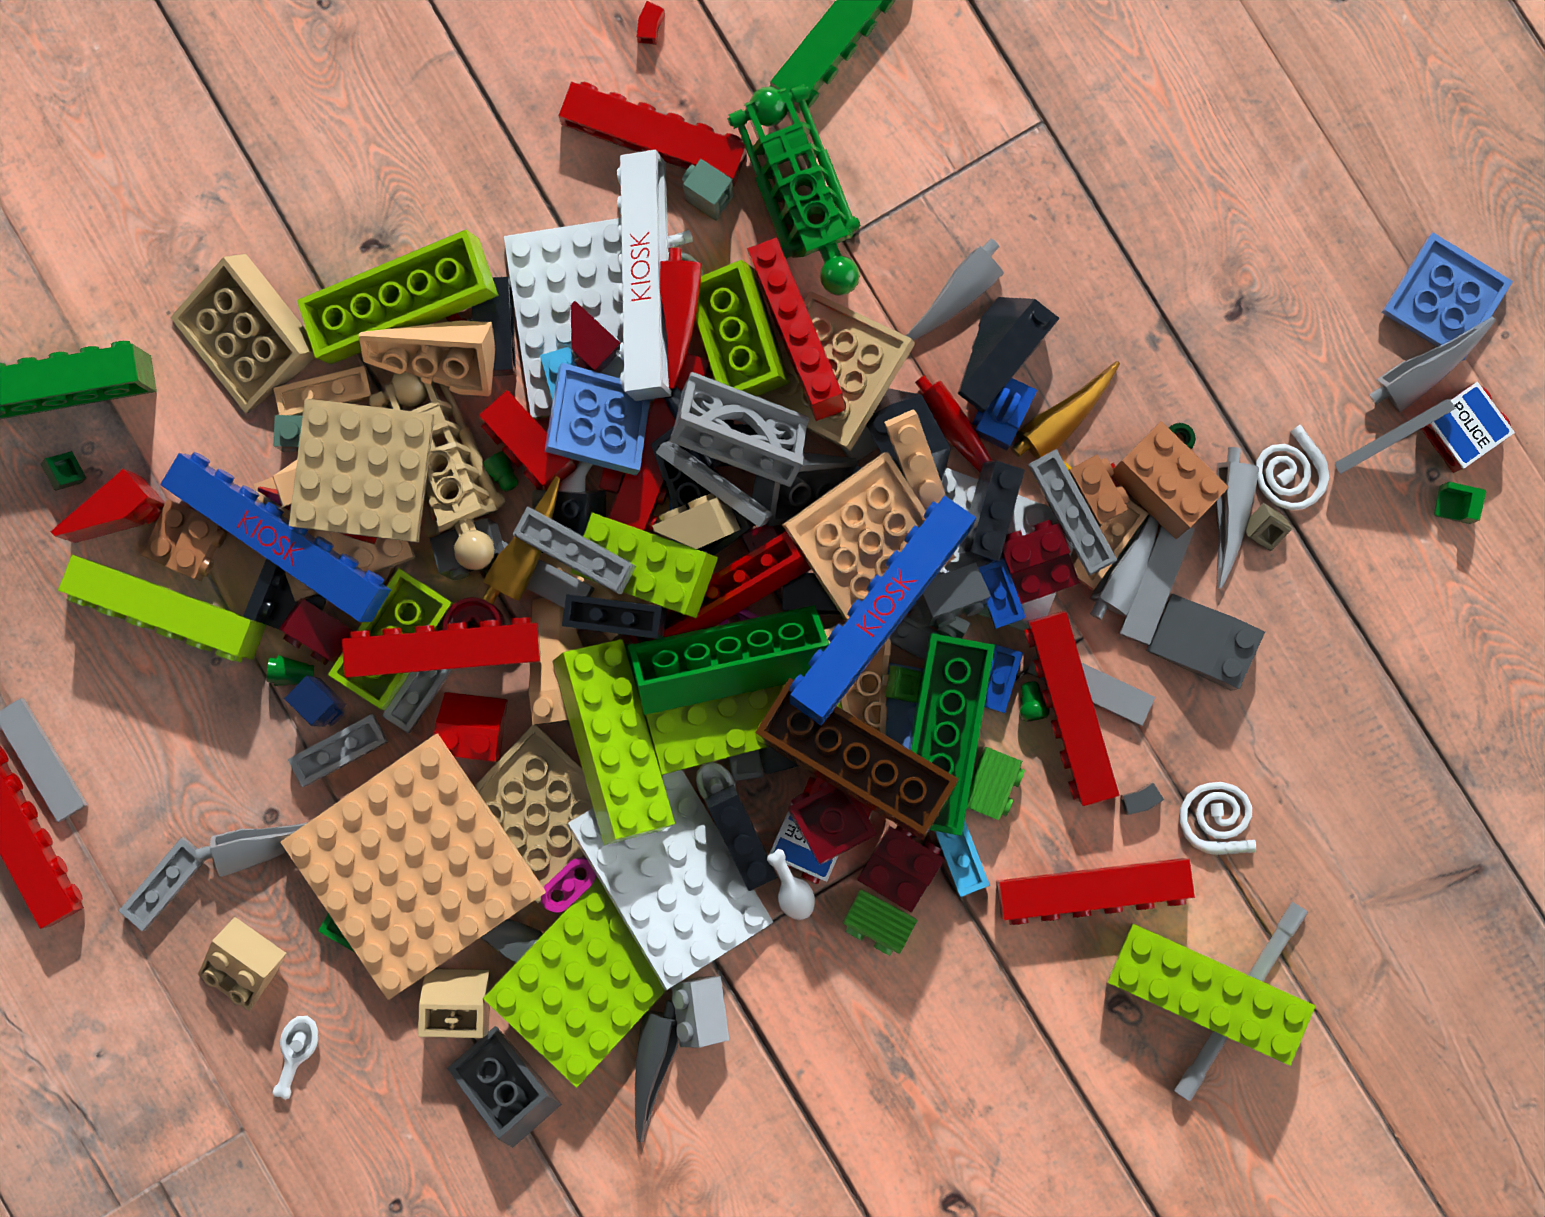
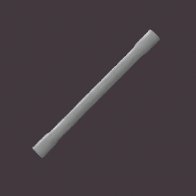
[1174,902,1308,1101]

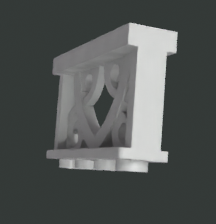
[670,372,809,487]

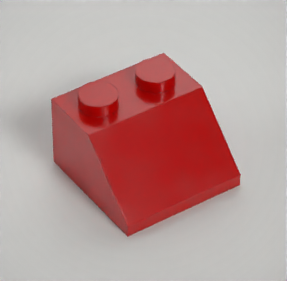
[434,692,508,762]

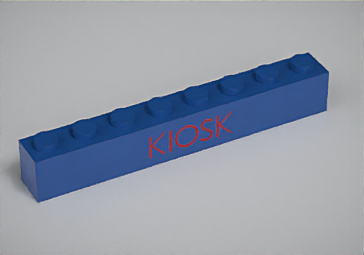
[160,452,391,622]
[789,495,976,726]

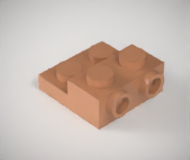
[1039,454,1130,542]
[141,499,227,581]

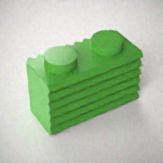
[967,747,1025,820]
[842,889,917,956]

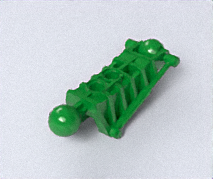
[727,84,861,296]

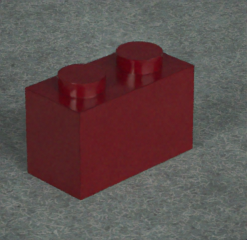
[279,597,354,665]

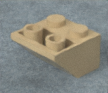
[652,493,740,549]
[198,917,286,1011]
[418,968,490,1038]

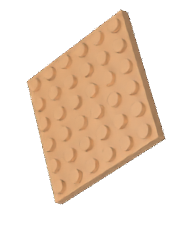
[280,733,546,1000]

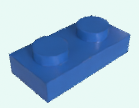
[978,559,1026,629]
[984,644,1023,713]

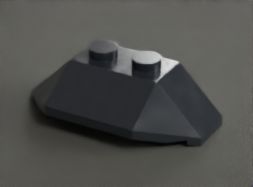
[867,388,951,482]

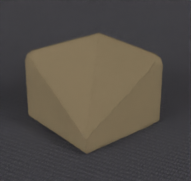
[1245,503,1292,551]

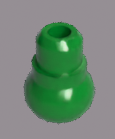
[484,451,519,492]
[1020,681,1050,722]

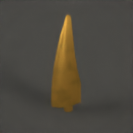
[1011,361,1120,459]
[482,476,560,604]

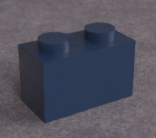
[284,676,347,727]

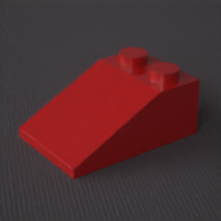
[50,468,165,543]

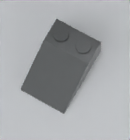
[752,452,859,526]
[1146,594,1265,691]
[447,1026,562,1148]

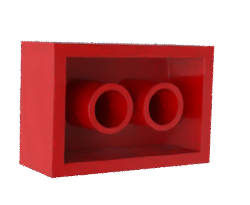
[479,390,576,490]

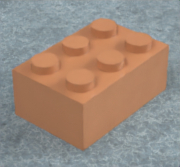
[1112,421,1229,539]

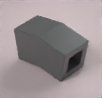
[1121,783,1164,815]

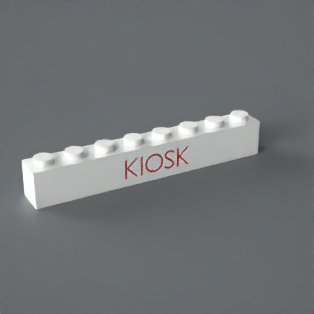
[617,149,671,401]

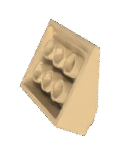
[170,254,315,413]

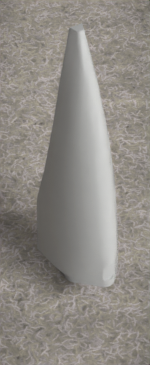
[905,238,1004,340]
[1369,316,1496,413]
[1216,447,1259,588]
[1090,512,1159,620]
[195,822,308,877]

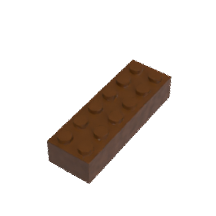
[755,678,959,840]

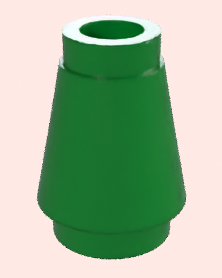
[267,655,314,686]

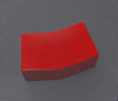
[636,1,665,45]
[599,467,626,494]

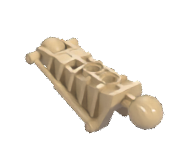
[368,372,506,570]

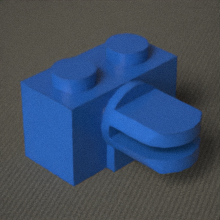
[972,378,1037,451]

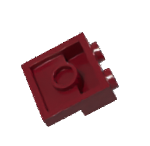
[1001,520,1080,605]
[788,781,877,866]
[857,825,945,913]

